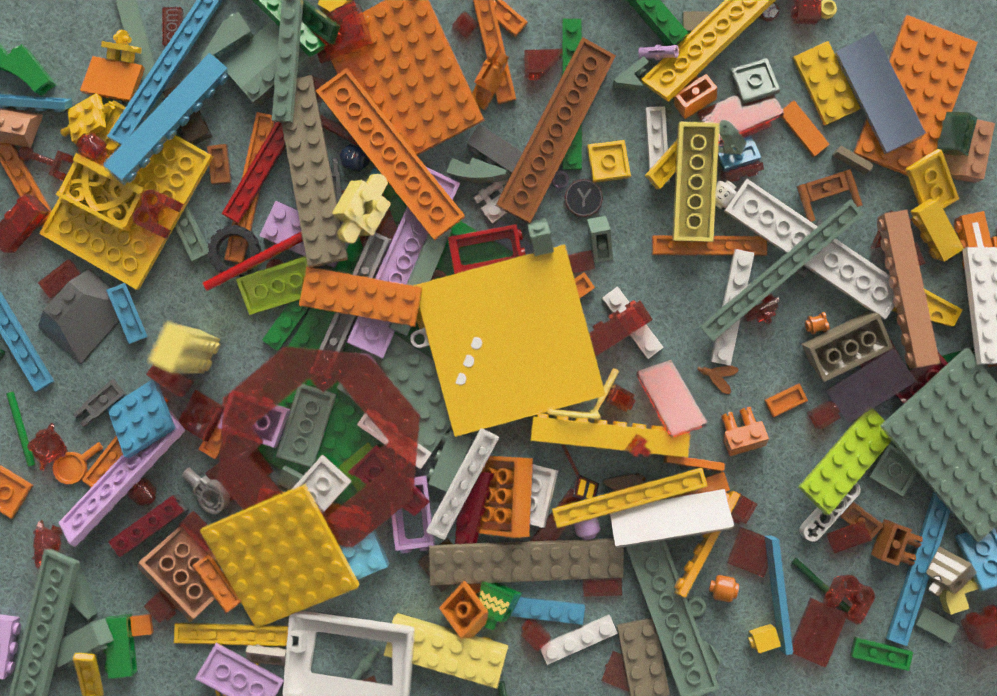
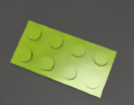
[236,256,313,315]

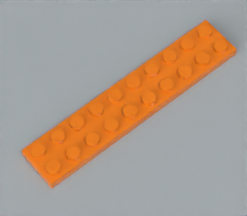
[316,68,465,241]

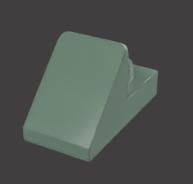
[612,56,649,90]

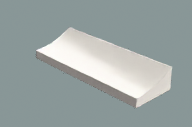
[610,489,734,548]

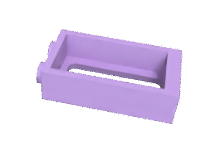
[390,475,435,553]

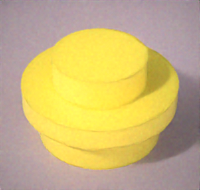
[817,0,837,19]

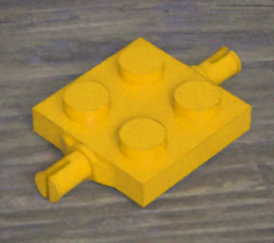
[60,93,115,145]

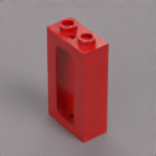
[448,224,526,274]

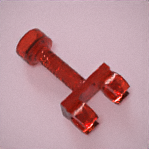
[18,146,74,181]

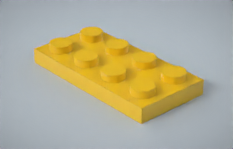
[792,41,861,126]

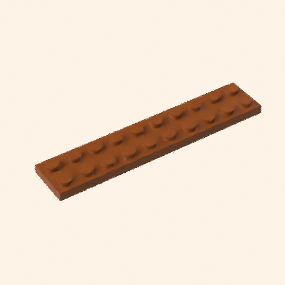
[495,37,616,224]

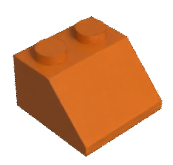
[439,581,489,638]

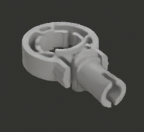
[181,467,230,514]

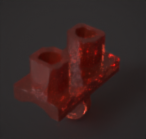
[745,293,780,325]

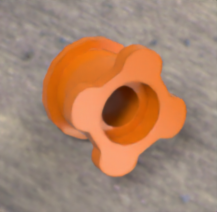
[805,312,830,335]

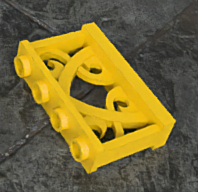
[56,153,150,232]

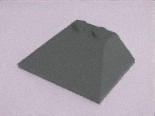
[38,269,119,364]

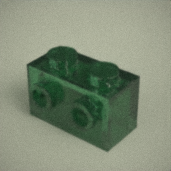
[937,112,977,156]

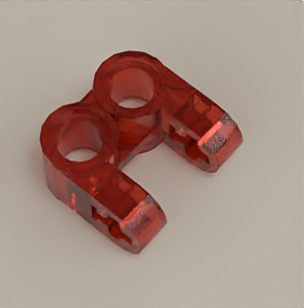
[133,189,184,239]
[823,575,875,625]

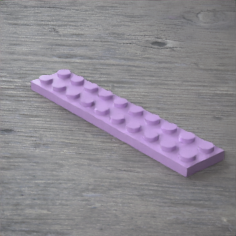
[346,167,460,358]

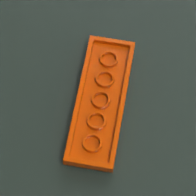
[299,267,423,327]

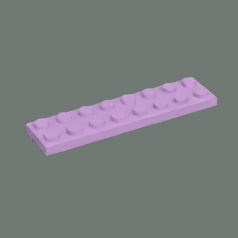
[59,410,185,547]

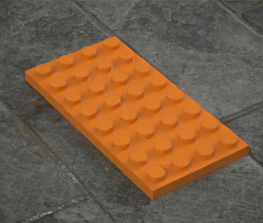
[854,15,978,176]

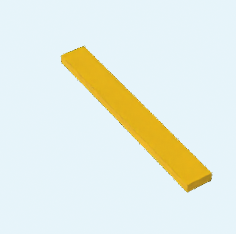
[552,468,708,528]

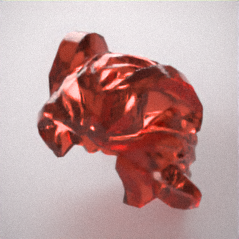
[27,423,68,471]
[32,520,63,569]

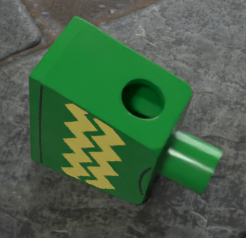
[479,581,522,630]

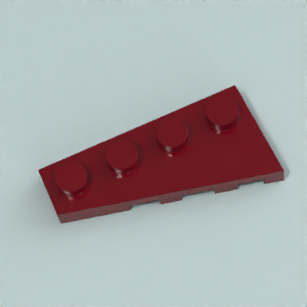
[348,445,430,516]
[455,472,494,544]

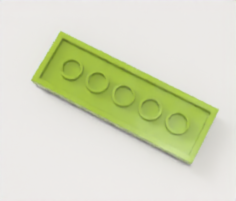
[798,406,892,515]

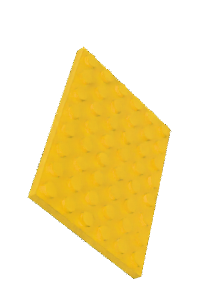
[39,100,214,290]

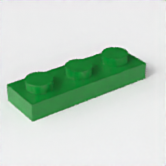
[262,299,310,351]
[850,636,913,671]

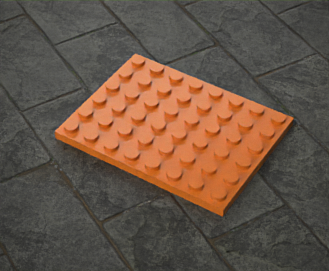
[321,0,485,155]

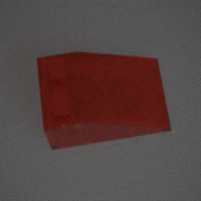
[311,1,373,64]

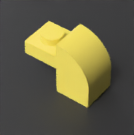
[939,577,979,614]

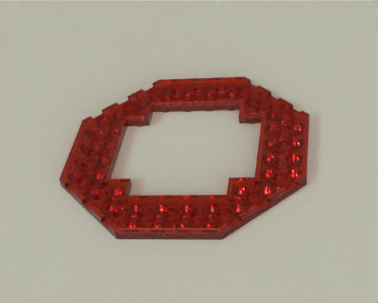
[218,346,420,548]

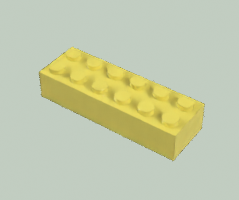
[672,122,719,242]
[149,323,220,374]
[384,613,508,688]

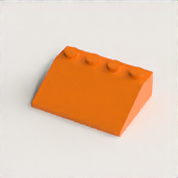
[479,456,533,538]

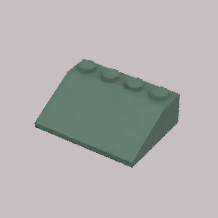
[222,20,315,108]

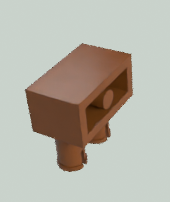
[871,519,923,566]

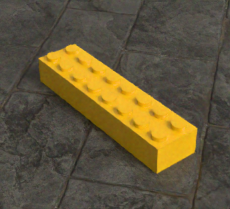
[530,413,690,457]

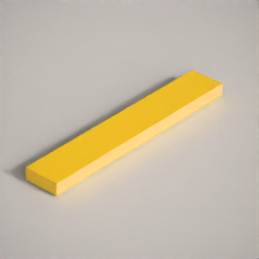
[174,623,288,646]

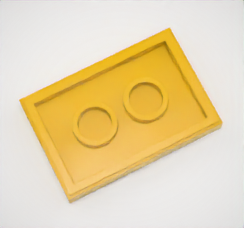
[905,149,959,209]

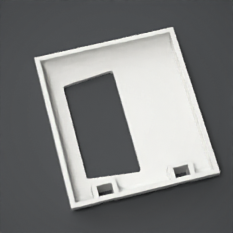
[283,611,415,696]

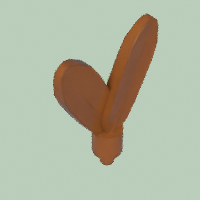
[697,365,739,394]

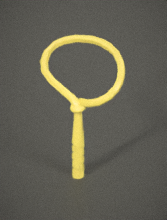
[544,368,619,419]

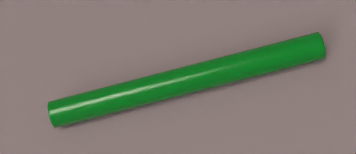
[6,391,36,467]

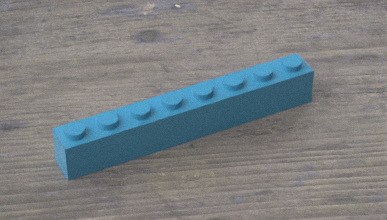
[103,53,228,185]

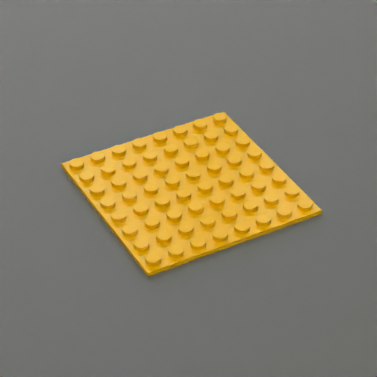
[414,245,606,436]

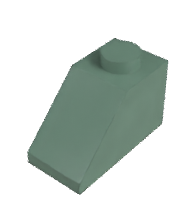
[587,216,613,263]

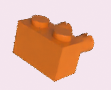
[674,74,717,119]
[721,407,769,457]

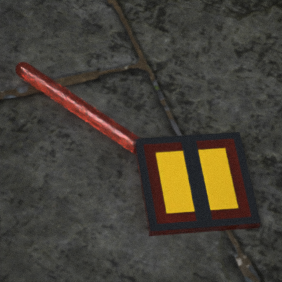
[561,444,599,501]

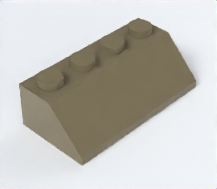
[801,311,893,382]

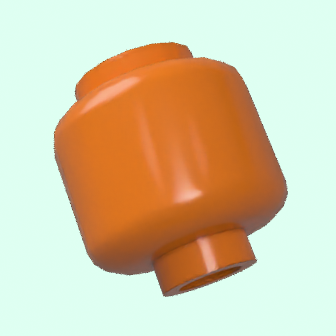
[709,575,739,603]

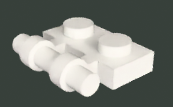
[474,180,508,224]

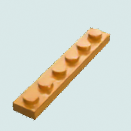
[674,491,740,598]

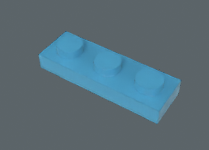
[106,283,148,344]

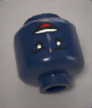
[340,144,370,172]

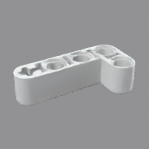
[799,482,861,541]

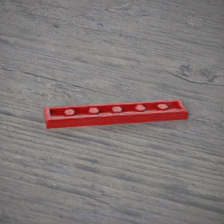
[222,122,286,224]

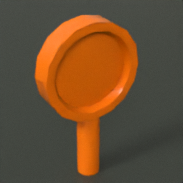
[53,442,103,484]

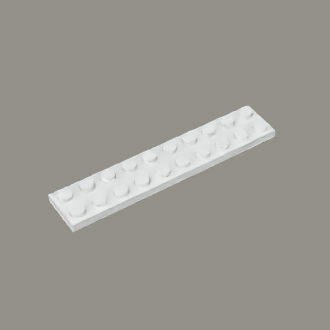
[724,179,894,320]

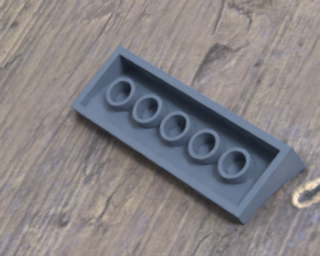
[835,31,926,154]

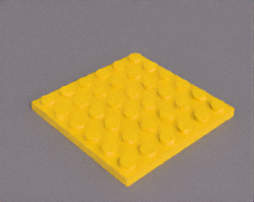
[200,484,359,629]

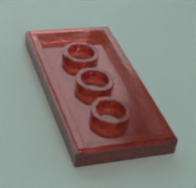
[697,94,784,143]
[636,360,707,438]

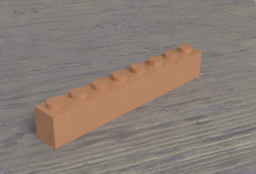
[877,210,940,369]

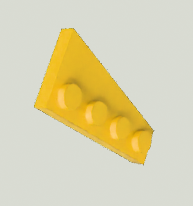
[892,289,963,327]

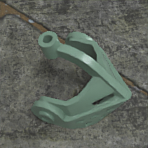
[718,120,747,156]

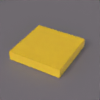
[587,140,631,183]

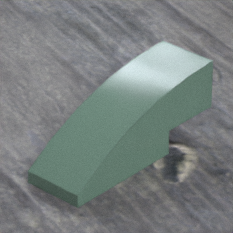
[446,158,511,183]

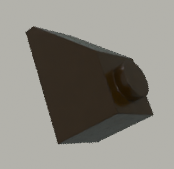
[602,472,646,491]

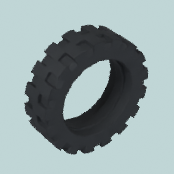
[207,225,261,277]

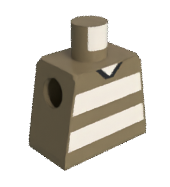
[926,547,977,597]

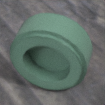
[687,596,706,617]

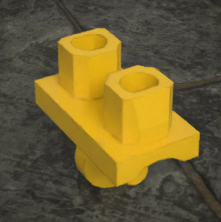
[101,30,142,63]

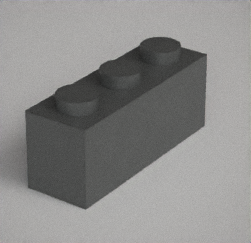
[467,124,523,175]

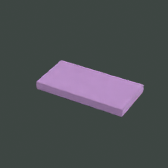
[195,643,284,696]

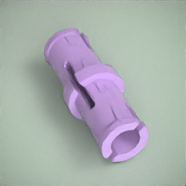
[638,45,679,60]

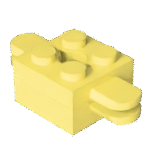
[332,174,391,243]

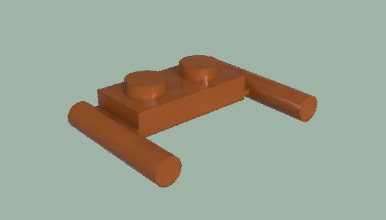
[796,169,863,222]

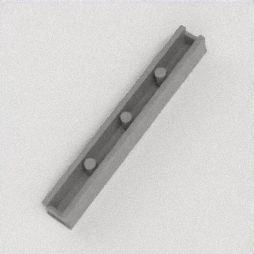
[309,232,392,380]

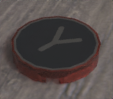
[565,179,603,218]

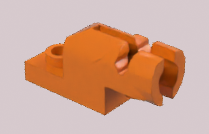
[472,47,509,110]

